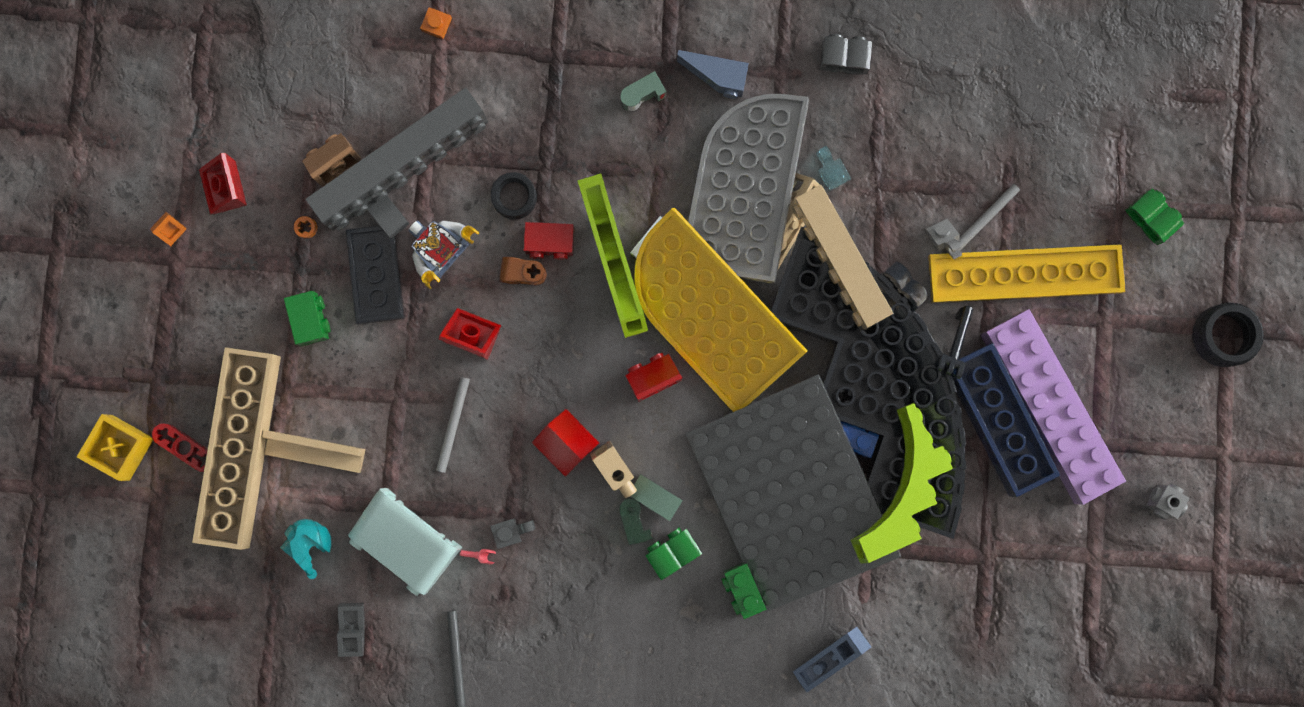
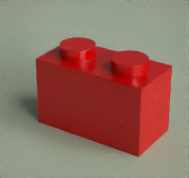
[524,222,575,260]

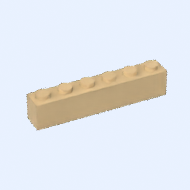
[792,185,894,330]

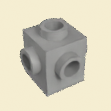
[1146,483,1189,520]

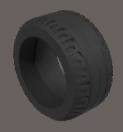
[1192,302,1264,367]

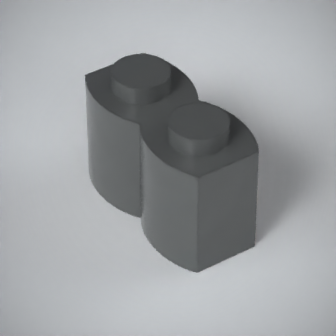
[820,34,872,75]

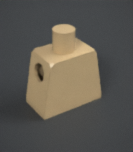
[590,441,637,498]

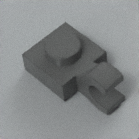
[491,518,536,549]

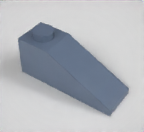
[677,50,749,99]
[793,627,871,692]

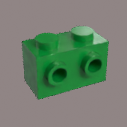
[721,562,767,619]

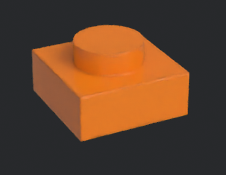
[420,7,452,39]
[150,212,187,246]

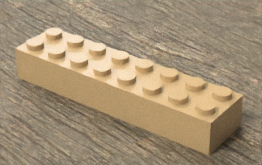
[192,348,281,550]

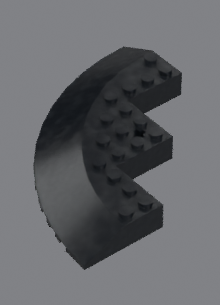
[770,226,966,539]

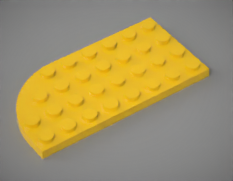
[634,207,807,412]

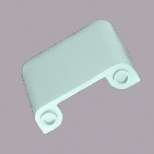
[348,488,463,596]

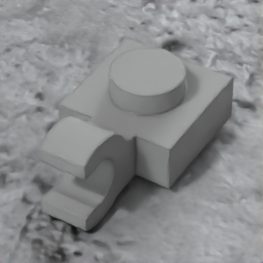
[926,219,962,260]

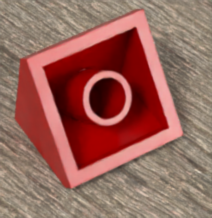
[199,153,247,215]
[439,308,501,360]
[532,409,600,477]

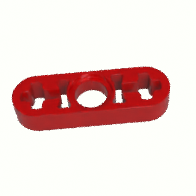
[152,424,208,472]

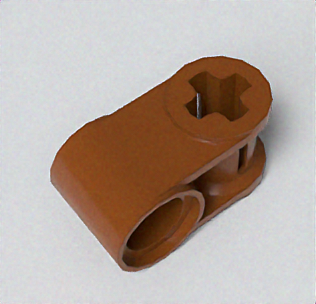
[499,257,547,285]

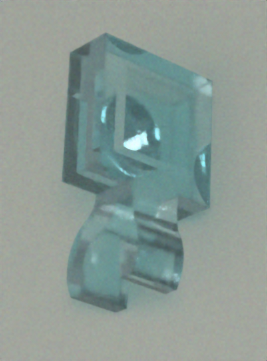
[816,146,851,191]

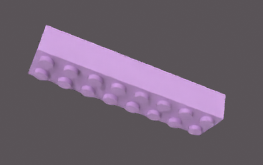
[981,309,1126,505]

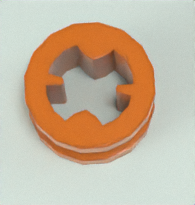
[294,216,318,238]

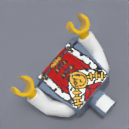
[408,221,479,289]

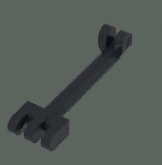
[936,306,973,380]

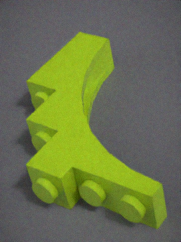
[578,174,648,338]
[850,403,953,563]

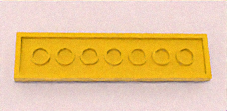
[928,245,1125,303]

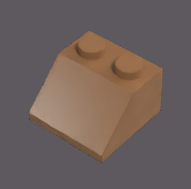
[302,133,362,187]

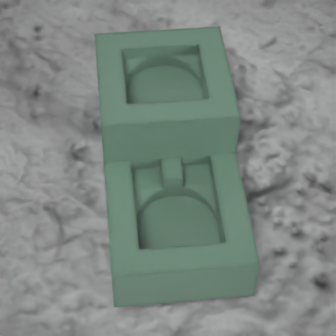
[630,474,683,521]

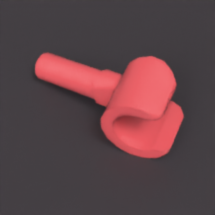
[460,549,496,565]

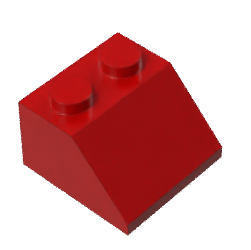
[625,353,682,402]

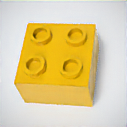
[77,414,153,481]

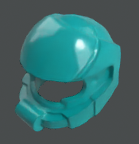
[280,519,332,579]

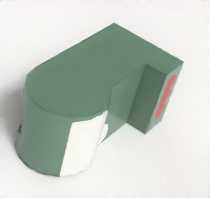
[620,71,667,111]

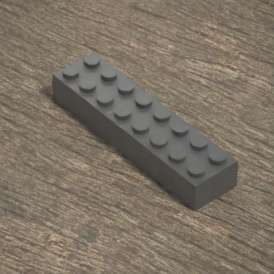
[306,87,488,231]

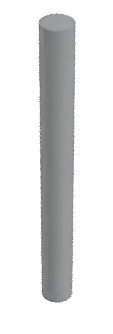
[947,184,1020,253]
[436,377,470,473]

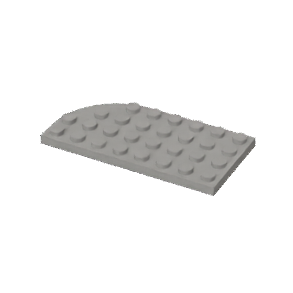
[688,94,809,284]

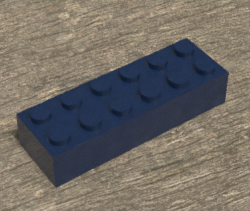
[946,343,1060,497]

